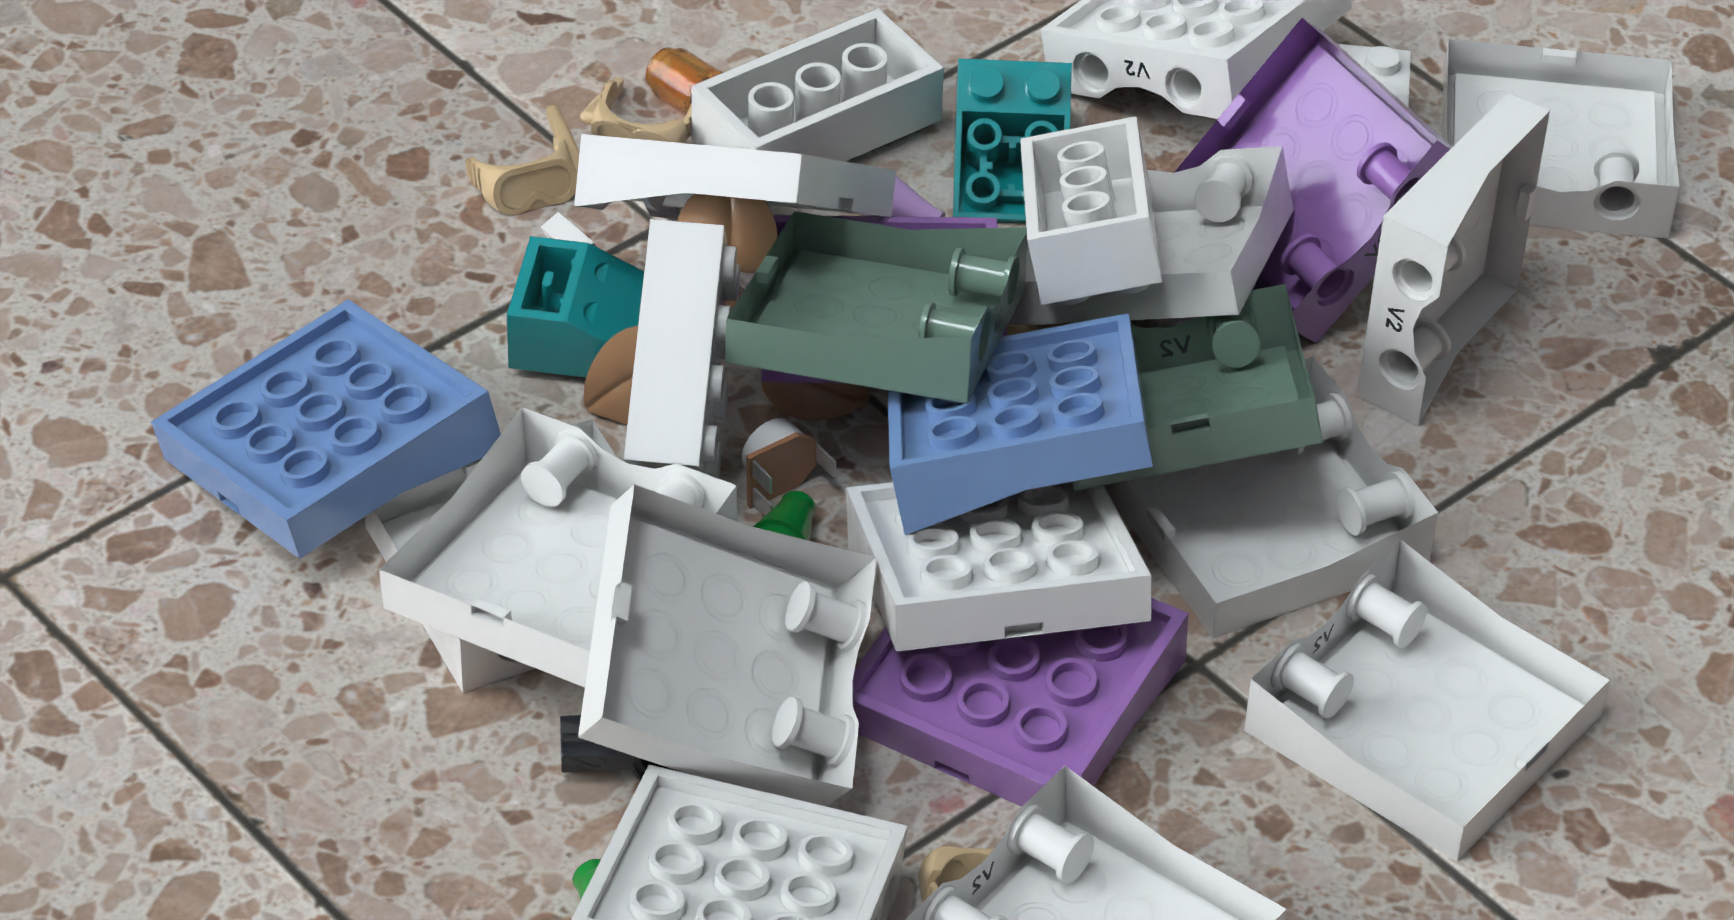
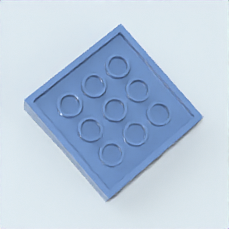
[151,299,501,559]
[888,313,1153,535]

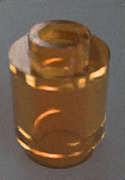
[645,47,723,115]

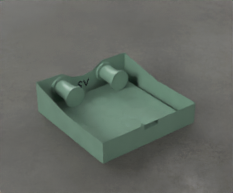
[725,211,1028,403]
[1072,284,1323,491]

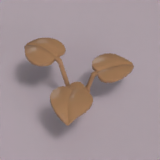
[584,193,870,425]

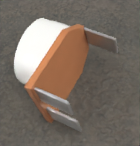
[742,418,836,516]

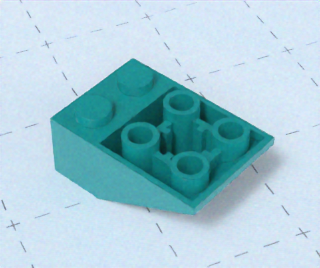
[953,58,1072,223]
[506,236,644,377]

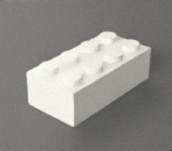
[692,8,944,162]
[1020,116,1162,306]
[623,219,740,478]

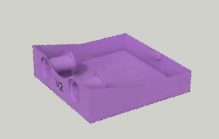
[1174,17,1452,344]
[852,598,1189,807]

